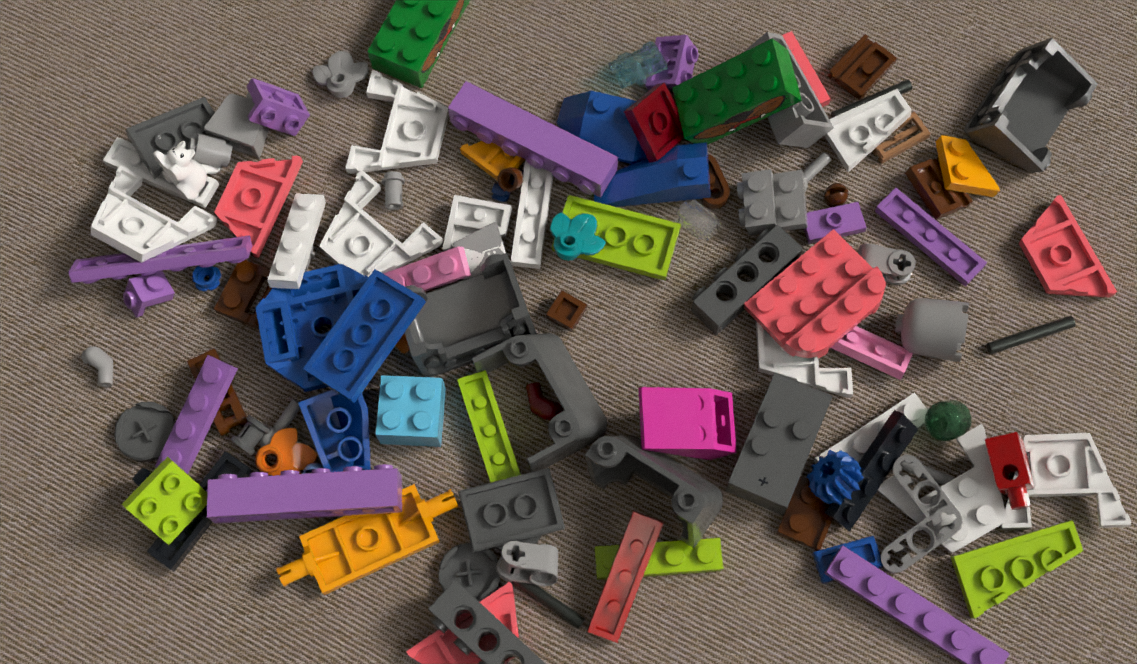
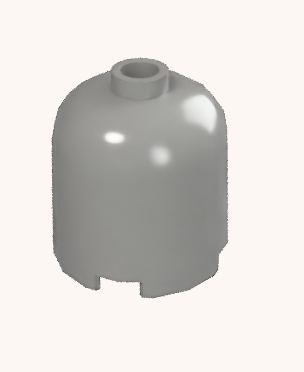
[895,298,969,362]

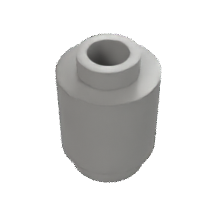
[187,134,232,168]

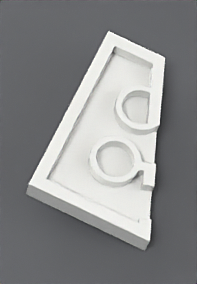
[824,89,912,172]

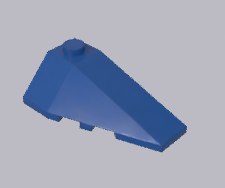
[594,142,711,207]
[298,389,371,472]

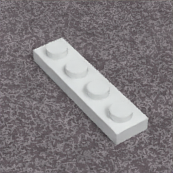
[103,137,219,208]
[511,160,553,269]
[267,193,326,289]
[814,393,933,464]

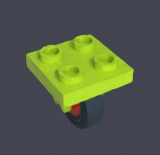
[122,456,208,545]

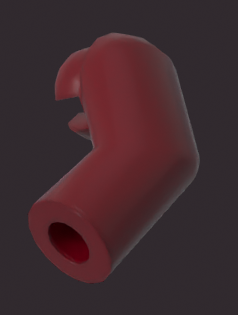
[526,383,563,421]

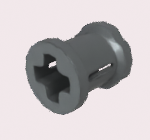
[231,415,271,455]

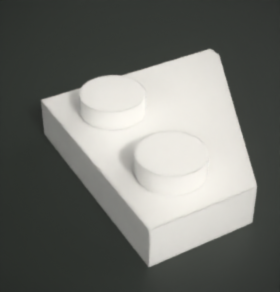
[442,195,512,251]

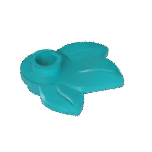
[550,213,606,261]

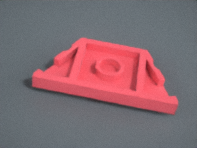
[214,155,303,258]
[1019,194,1117,298]
[406,582,519,664]

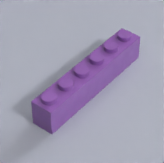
[448,81,618,198]
[207,465,402,523]

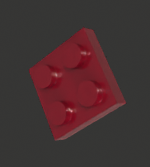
[624,82,684,163]

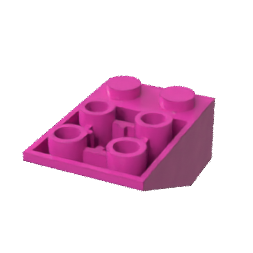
[638,387,737,460]

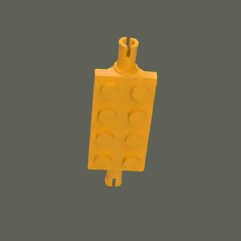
[276,484,459,595]

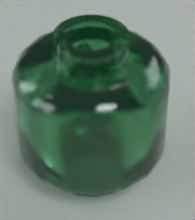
[925,399,972,441]

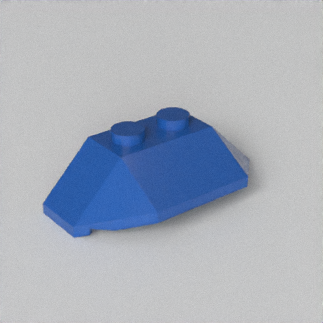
[557,91,647,164]

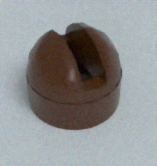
[498,167,524,192]
[824,183,848,207]

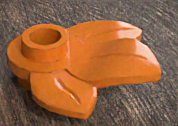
[255,428,318,476]

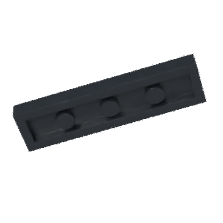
[825,410,918,532]
[147,451,252,571]

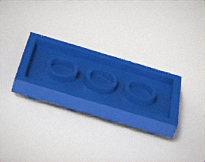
[303,269,426,403]

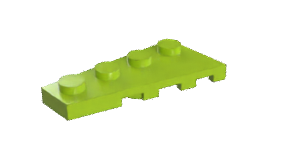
[950,520,1084,619]

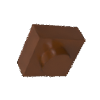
[546,290,587,332]

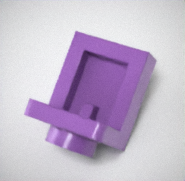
[123,270,175,317]

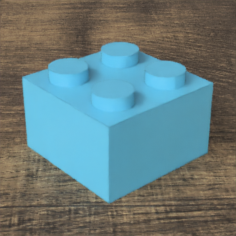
[375,375,446,447]

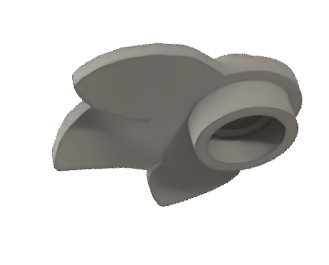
[313,51,368,98]

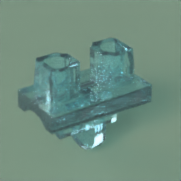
[609,41,668,89]

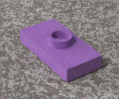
[804,202,867,244]

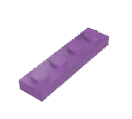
[875,187,987,287]
[155,355,238,474]

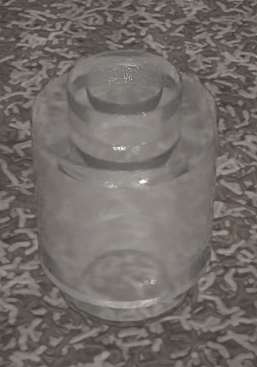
[676,199,721,241]

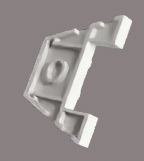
[345,70,449,174]
[90,165,217,263]
[319,169,444,277]
[756,321,853,398]
[878,424,1008,553]
[1001,433,1131,530]

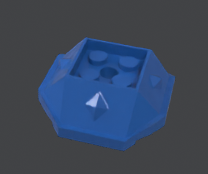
[255,264,369,392]

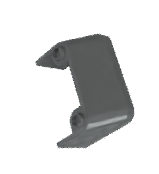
[472,333,607,472]

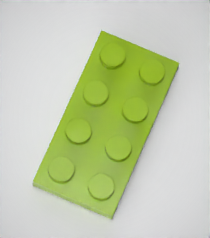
[552,195,681,281]

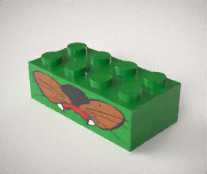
[367,0,470,89]
[672,38,802,145]

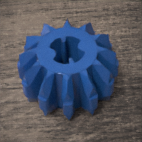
[807,450,864,505]

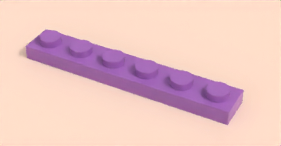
[68,235,252,284]
[824,545,1010,664]

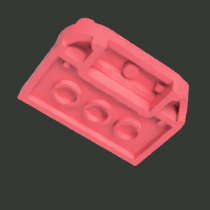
[744,229,886,358]

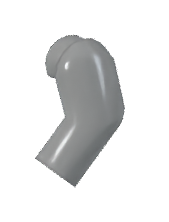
[81,346,113,387]

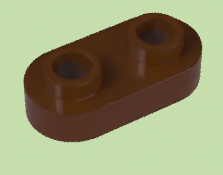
[701,154,730,209]

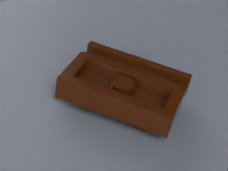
[828,34,897,100]
[905,157,973,220]
[776,476,832,551]

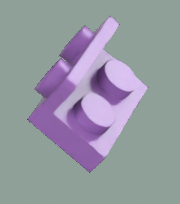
[645,35,698,90]
[246,78,310,136]

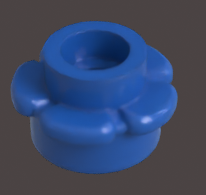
[192,265,222,292]

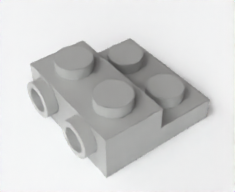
[737,169,808,236]

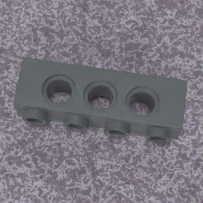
[691,224,803,336]
[428,580,545,664]

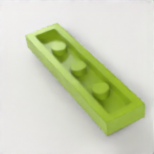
[457,370,521,482]
[595,538,723,580]

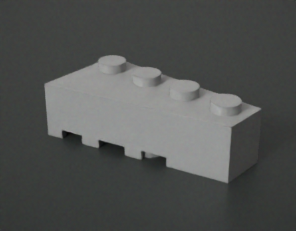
[744,32,834,148]

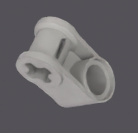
[858,244,916,285]
[496,541,558,586]

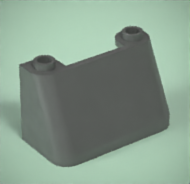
[964,38,1098,173]
[405,253,536,377]
[585,435,723,548]

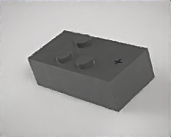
[725,372,833,516]

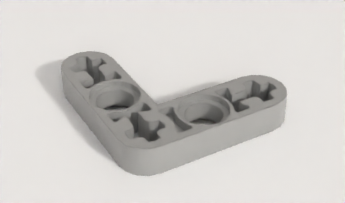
[881,455,963,573]

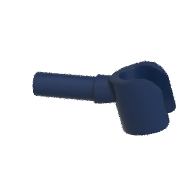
[492,169,524,202]

